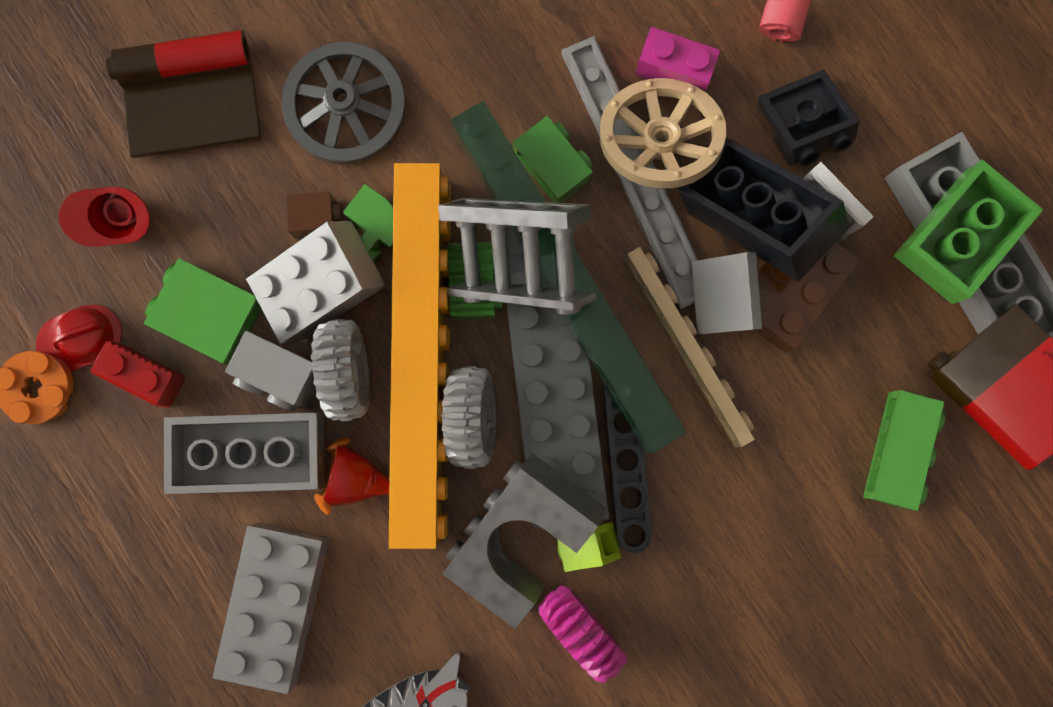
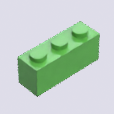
[863,390,945,511]

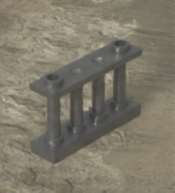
[438,198,596,315]

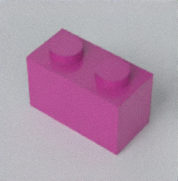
[635,27,720,92]

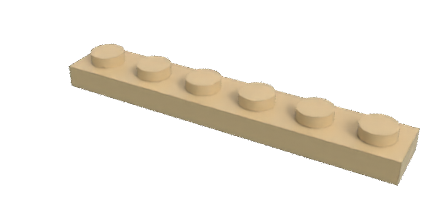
[624,247,755,447]

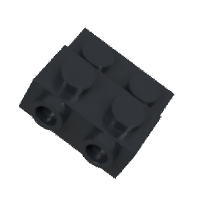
[758,70,859,166]

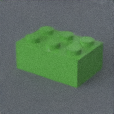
[893,160,1044,304]

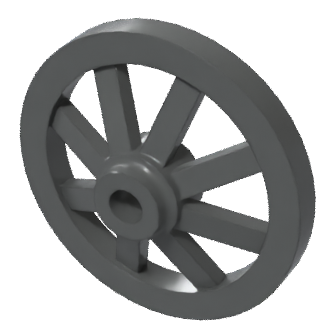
[282,42,406,164]

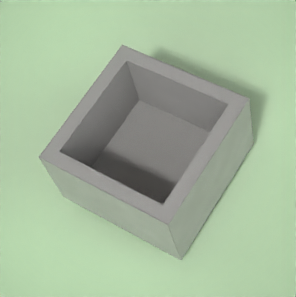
[225,330,317,411]

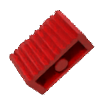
[91,341,185,408]

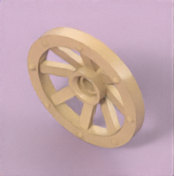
[600,78,726,188]

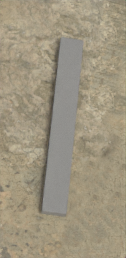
[562,36,698,310]

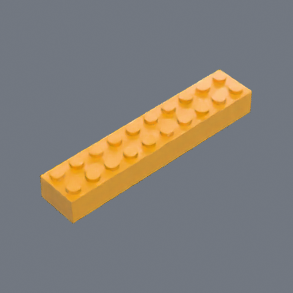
[389,163,452,549]

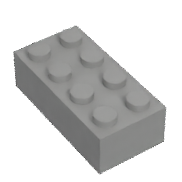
[164,413,326,494]
[212,523,329,694]

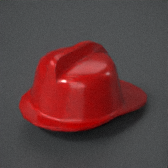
[58,186,150,247]
[35,304,122,372]

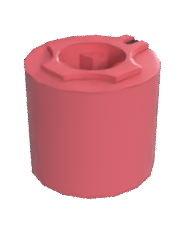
[759,0,811,43]

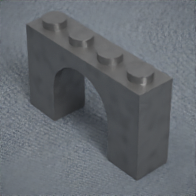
[442,453,607,629]

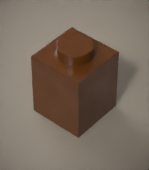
[285,192,343,239]

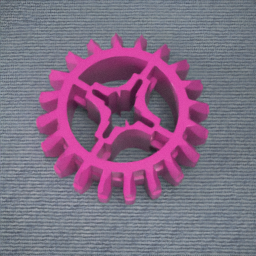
[538,585,627,683]

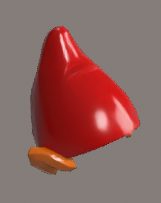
[314,437,390,515]

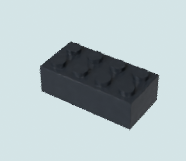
[678,137,849,282]

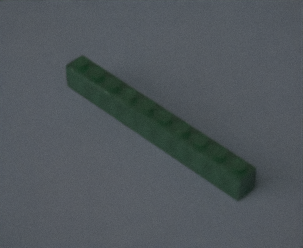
[450,100,687,454]

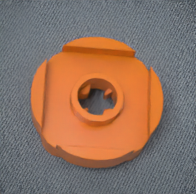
[0,351,74,424]

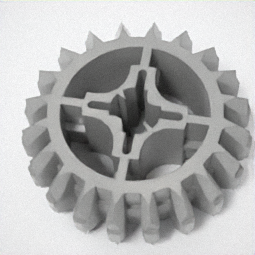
[311,319,371,422]
[441,366,498,469]

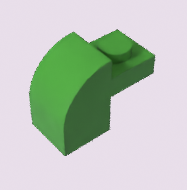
[343,184,393,264]

